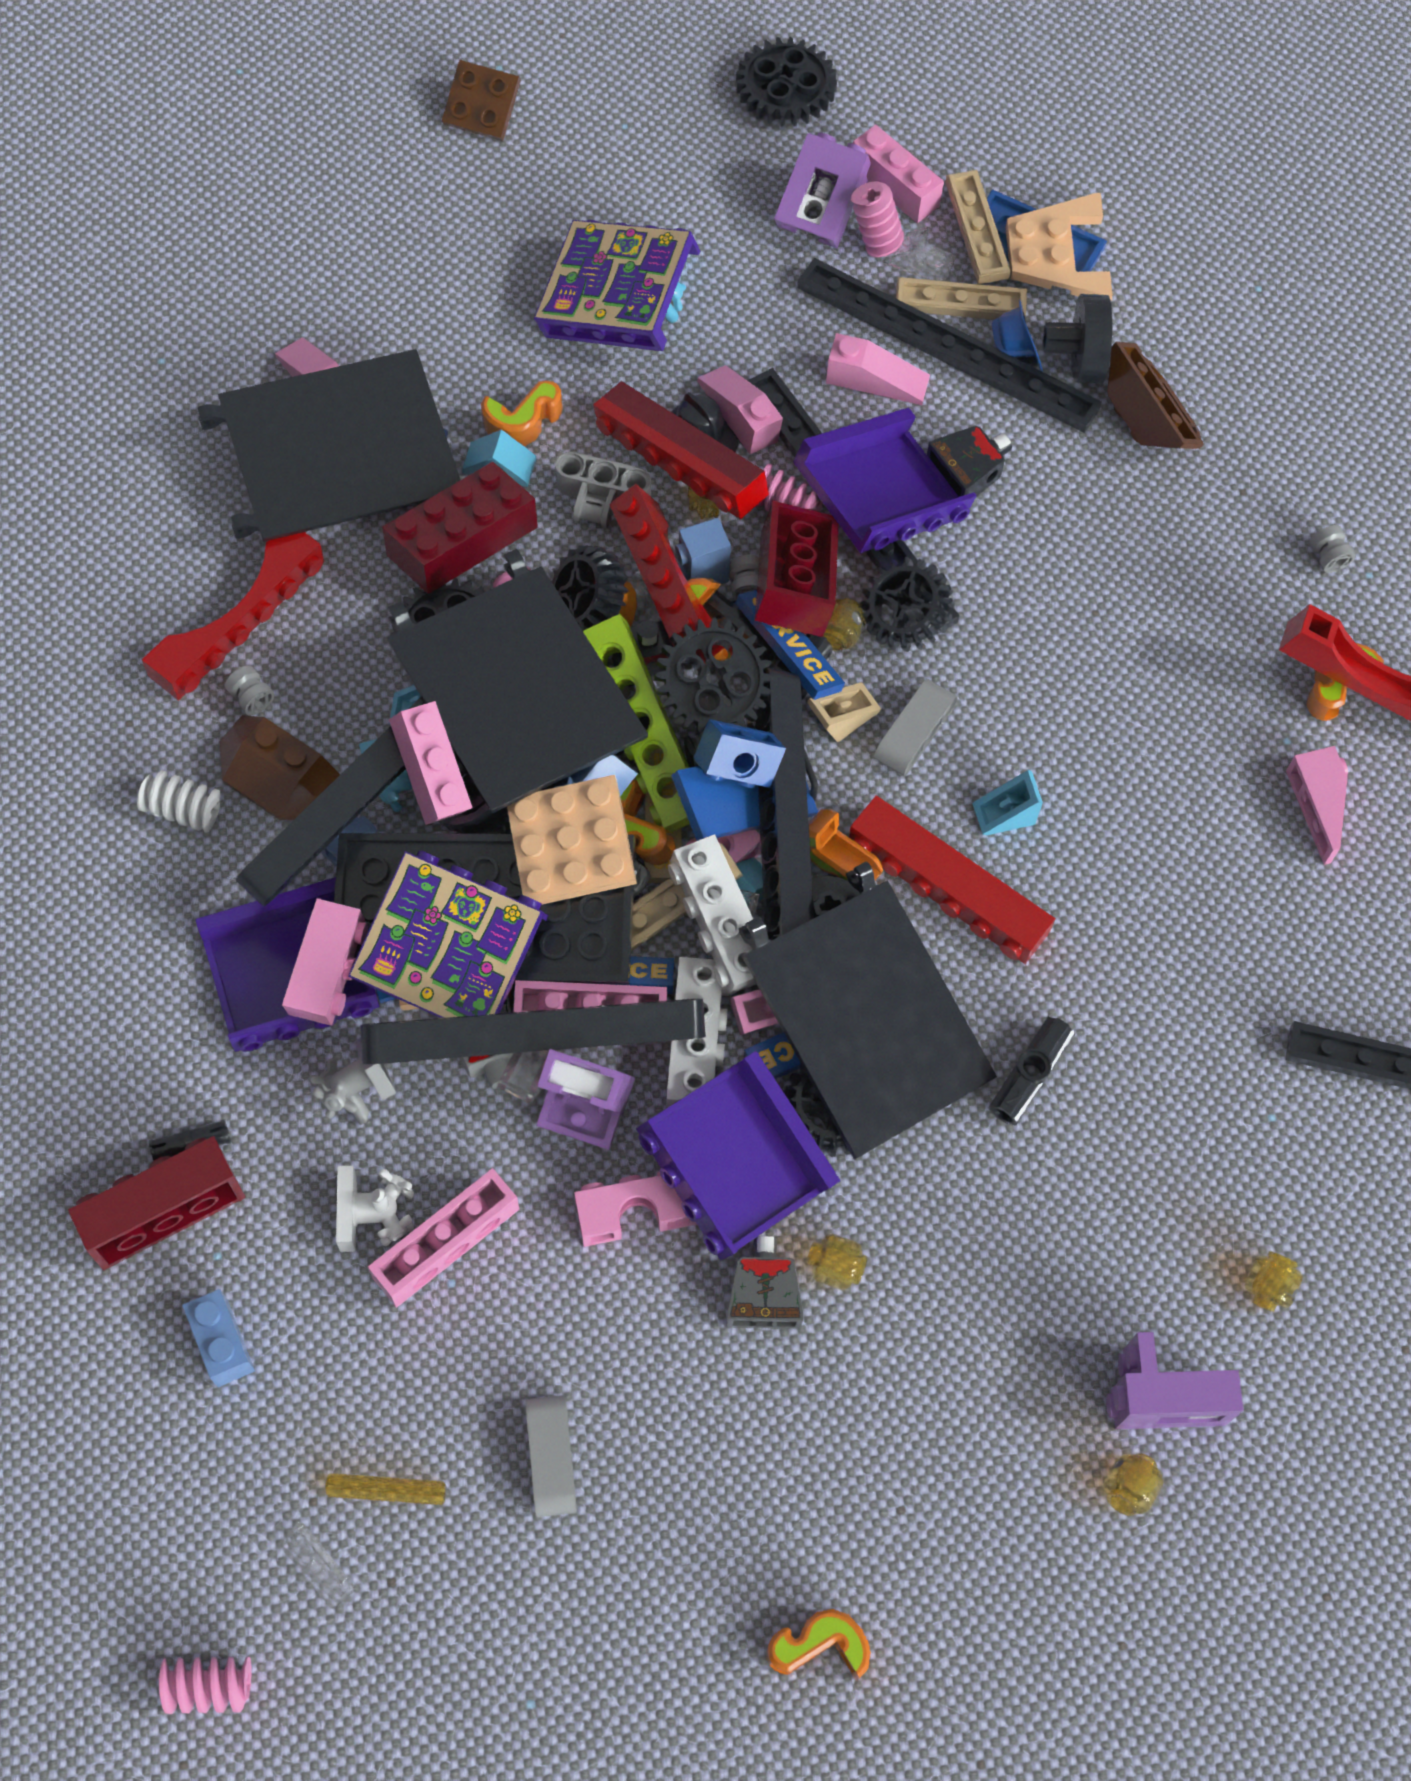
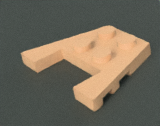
[1006,193,1113,300]

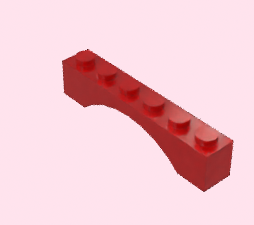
[609,484,724,663]
[141,532,325,701]
[1279,604,1411,721]

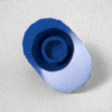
[992,299,1043,372]

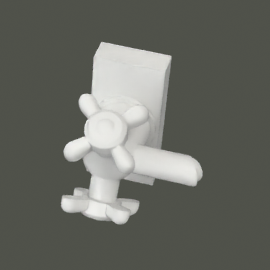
[336,1166,414,1252]

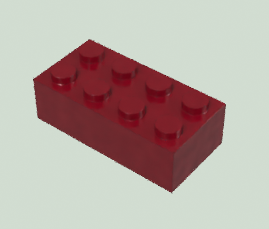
[382,461,538,594]
[755,500,838,637]
[68,1136,246,1271]

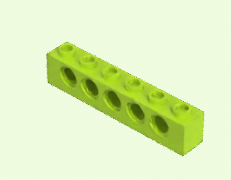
[583,614,690,832]

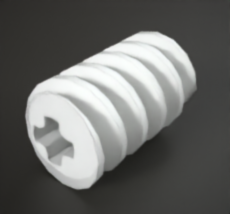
[137,770,220,834]

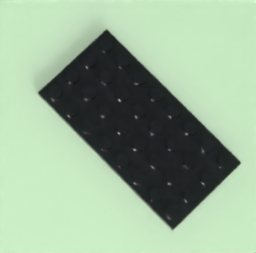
[334,833,635,985]

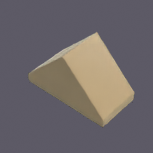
[807,682,881,742]

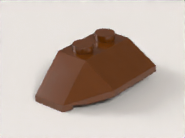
[1107,342,1204,449]
[219,715,340,820]

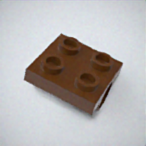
[442,60,521,141]

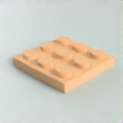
[507,775,637,905]

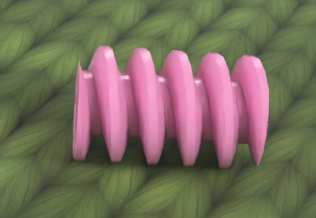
[851,181,904,258]
[757,463,823,512]
[159,1656,252,1714]

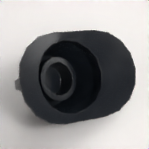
[671,392,738,452]

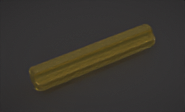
[325,1473,447,1505]

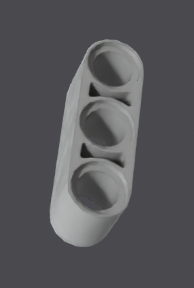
[874,679,958,776]
[526,1395,577,1518]

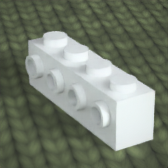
[668,834,757,995]
[666,957,729,1108]

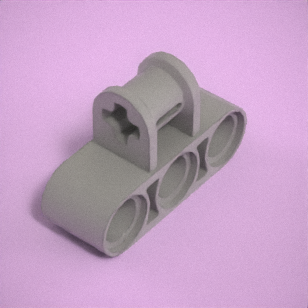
[555,451,651,529]

